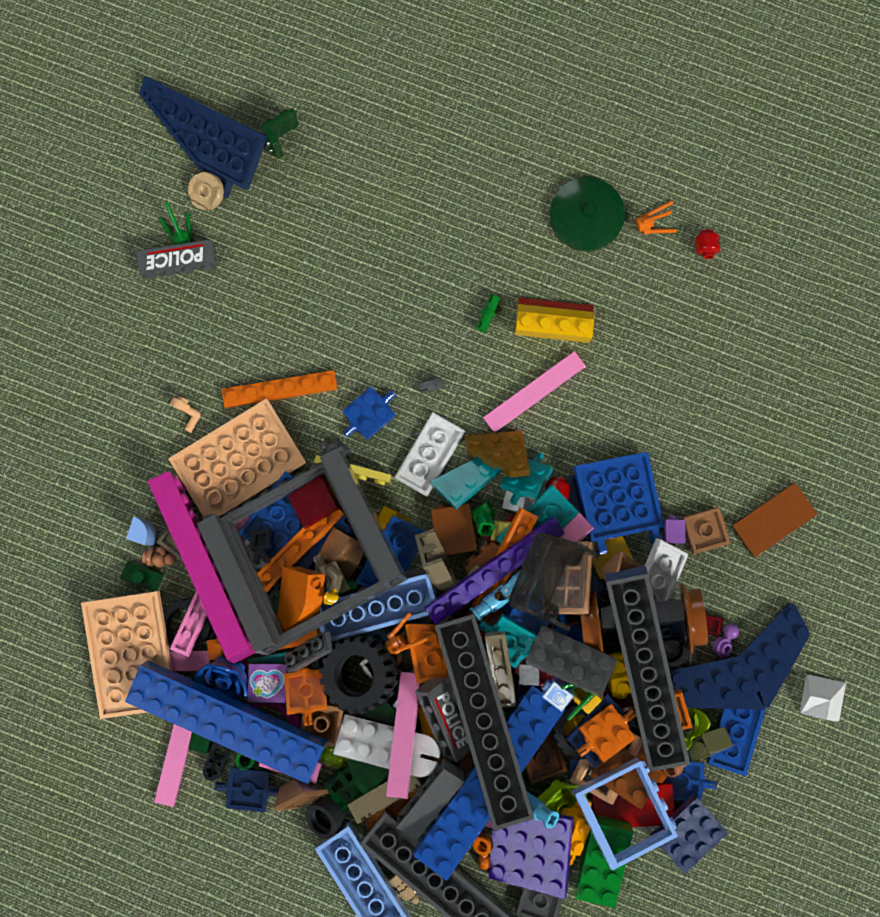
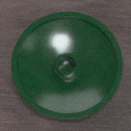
[550,177,625,252]

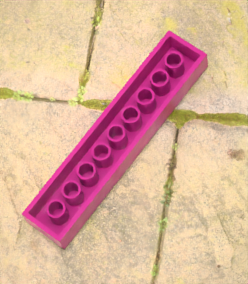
[148,471,255,663]

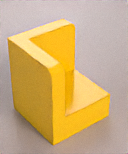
[572,687,604,714]

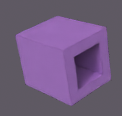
[662,516,685,544]

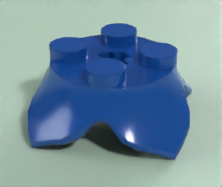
[193,656,248,700]

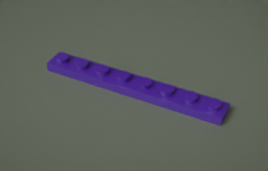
[424,516,565,625]

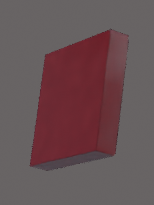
[288,476,339,529]

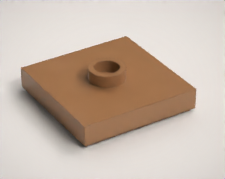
[681,507,731,554]

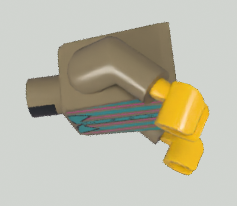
[311,554,350,605]

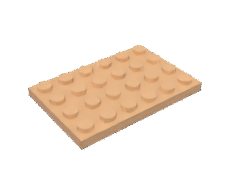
[168,398,307,517]
[81,590,173,719]

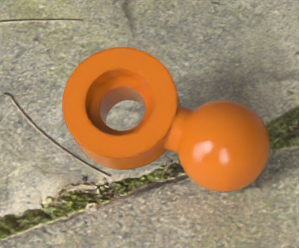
[473,833,492,870]

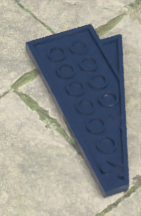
[139,76,268,198]

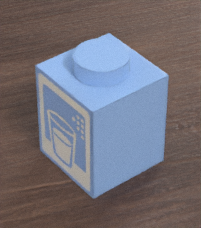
[541,676,574,712]

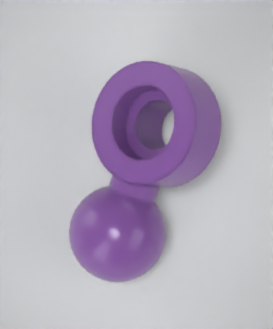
[712,623,739,658]

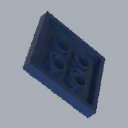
[650,793,728,873]

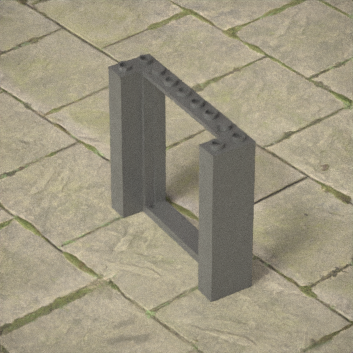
[197,448,408,655]

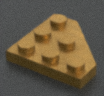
[465,430,530,477]

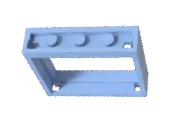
[572,757,678,870]

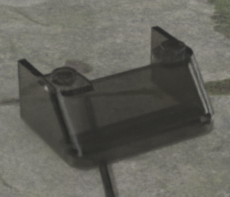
[509,533,600,631]

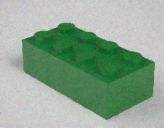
[574,814,633,908]

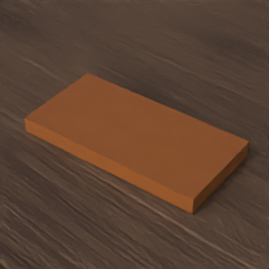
[732,483,817,558]

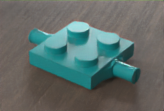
[501,452,553,505]
[478,614,537,668]

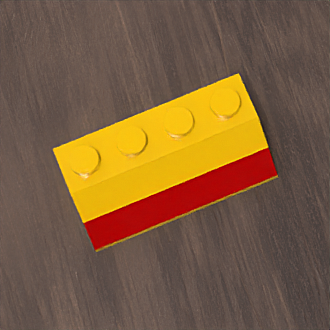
[515,297,594,343]

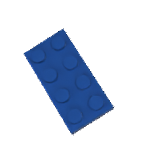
[355,514,425,588]
[707,697,766,776]

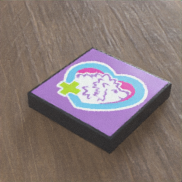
[247,662,287,704]

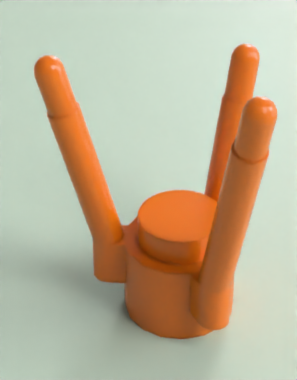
[636,201,677,235]
[385,612,428,655]

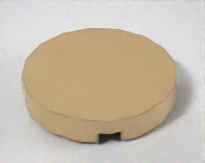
[188,172,224,210]

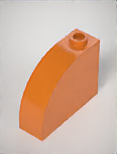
[278,566,325,628]

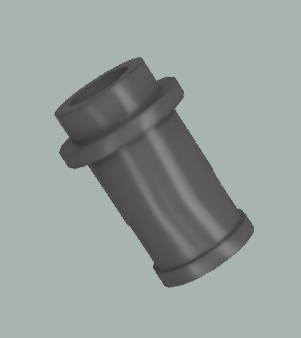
[418,376,443,394]

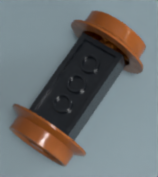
[580,582,708,655]

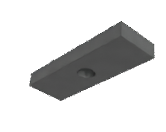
[285,631,333,673]

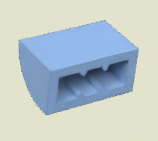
[126,516,157,546]

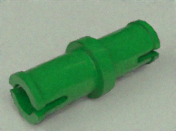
[475,294,500,333]

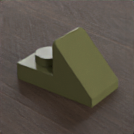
[690,727,734,762]

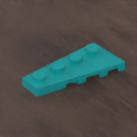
[430,458,502,510]

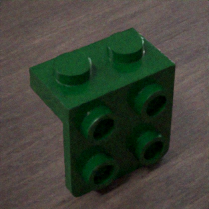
[261,108,299,159]

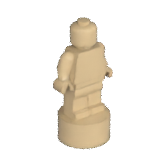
[387,872,419,904]

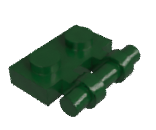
[321,765,364,812]

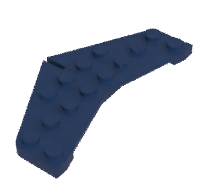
[669,603,809,710]

